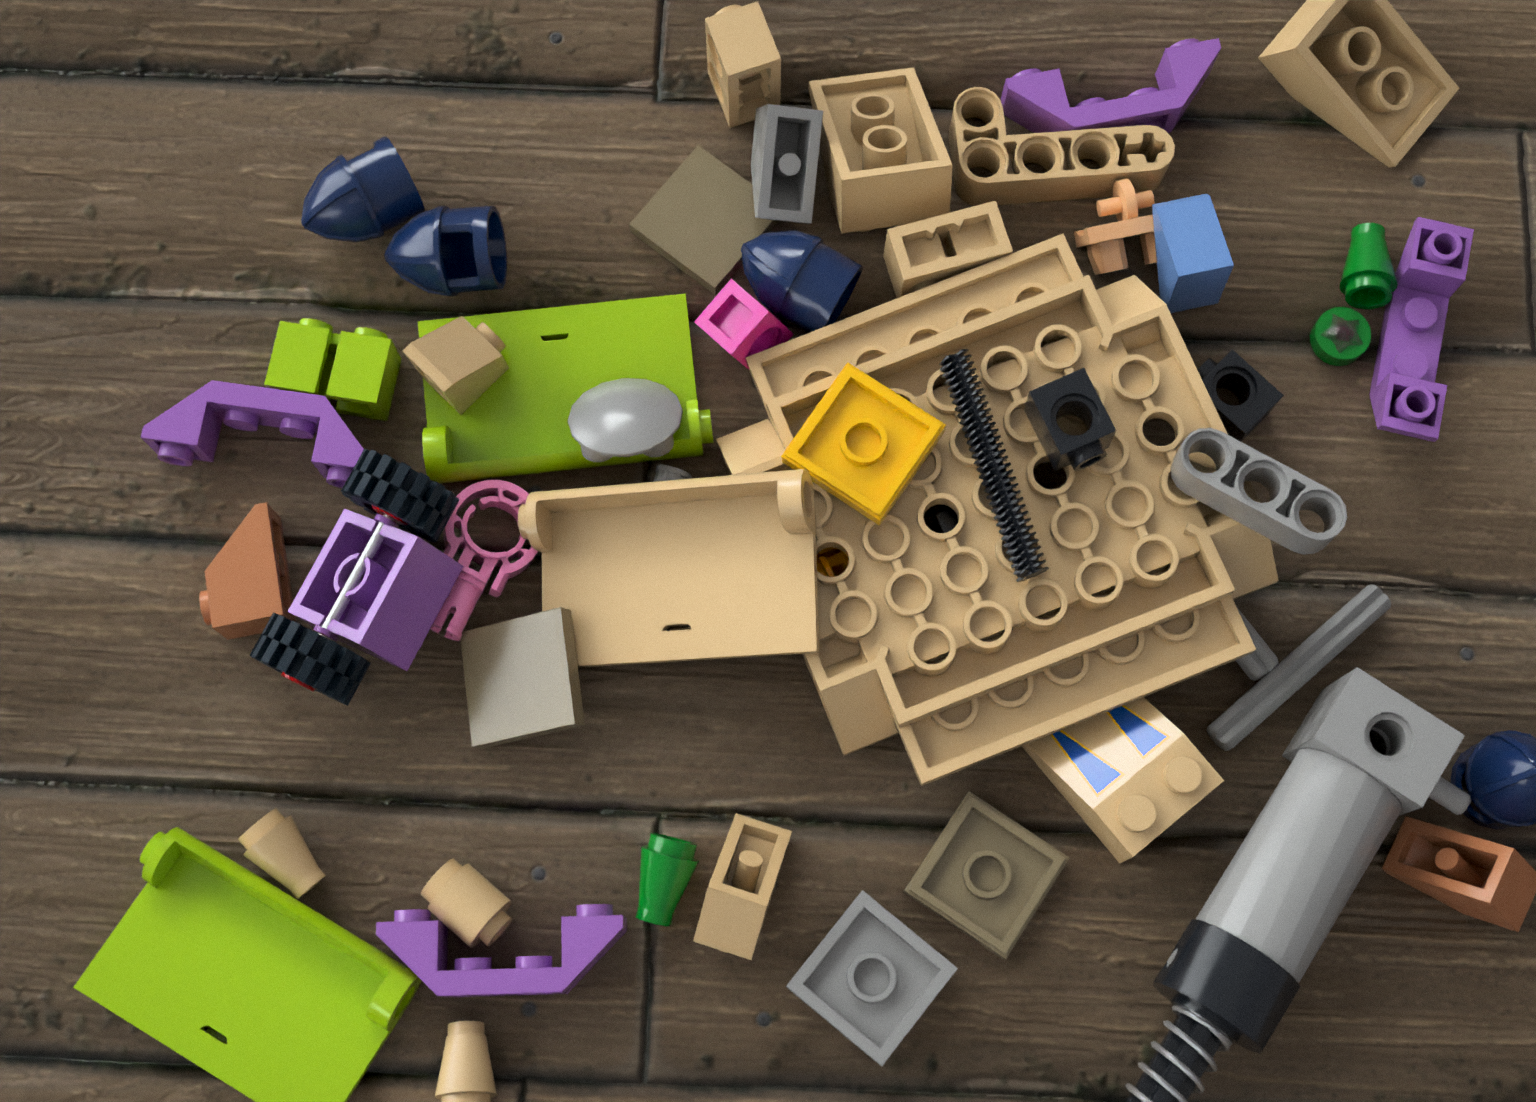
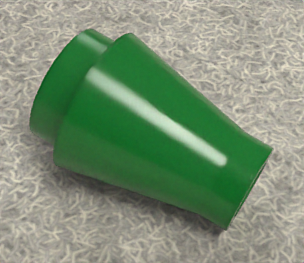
[1339,222,1398,309]
[635,833,699,926]

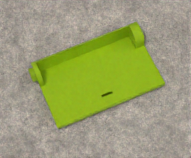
[418,293,713,484]
[73,827,421,1102]

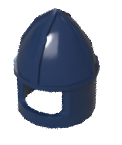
[301,136,425,242]
[384,206,507,297]
[741,230,863,333]
[1450,730,1536,830]

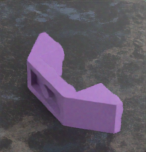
[1001,38,1221,133]
[1369,217,1474,442]
[140,380,364,488]
[376,904,627,998]

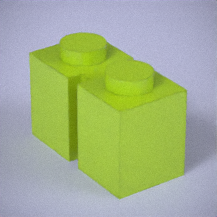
[264,318,402,421]

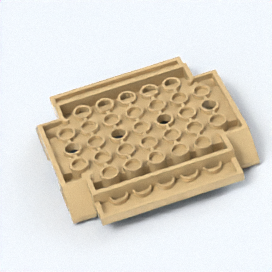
[716,233,1279,786]

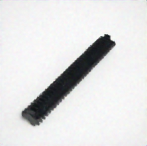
[939,349,1049,582]

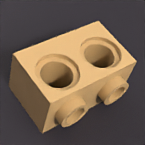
[705,1,781,128]
[883,201,1013,298]

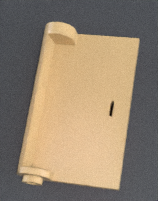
[518,469,820,668]

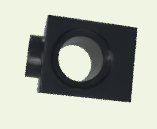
[1197,349,1284,442]
[1024,368,1116,471]

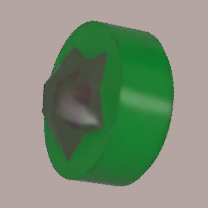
[1310,307,1371,366]

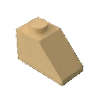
[403,316,509,415]
[693,813,792,960]

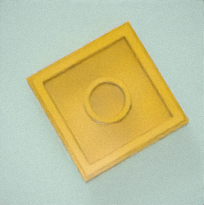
[781,362,946,526]

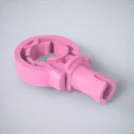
[430,480,538,641]

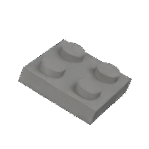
[786,890,958,1066]

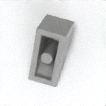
[751,104,823,224]

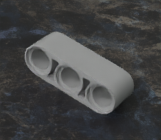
[1170,428,1347,555]

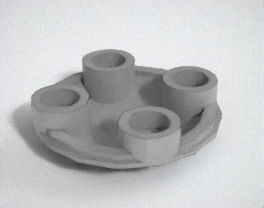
[568,378,683,462]

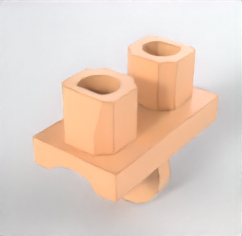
[1074,178,1157,275]

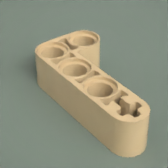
[948,87,1175,206]

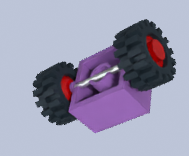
[249,449,464,706]

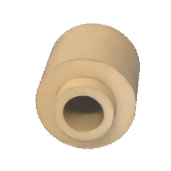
[421,858,512,948]

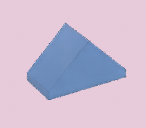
[1152,194,1234,313]

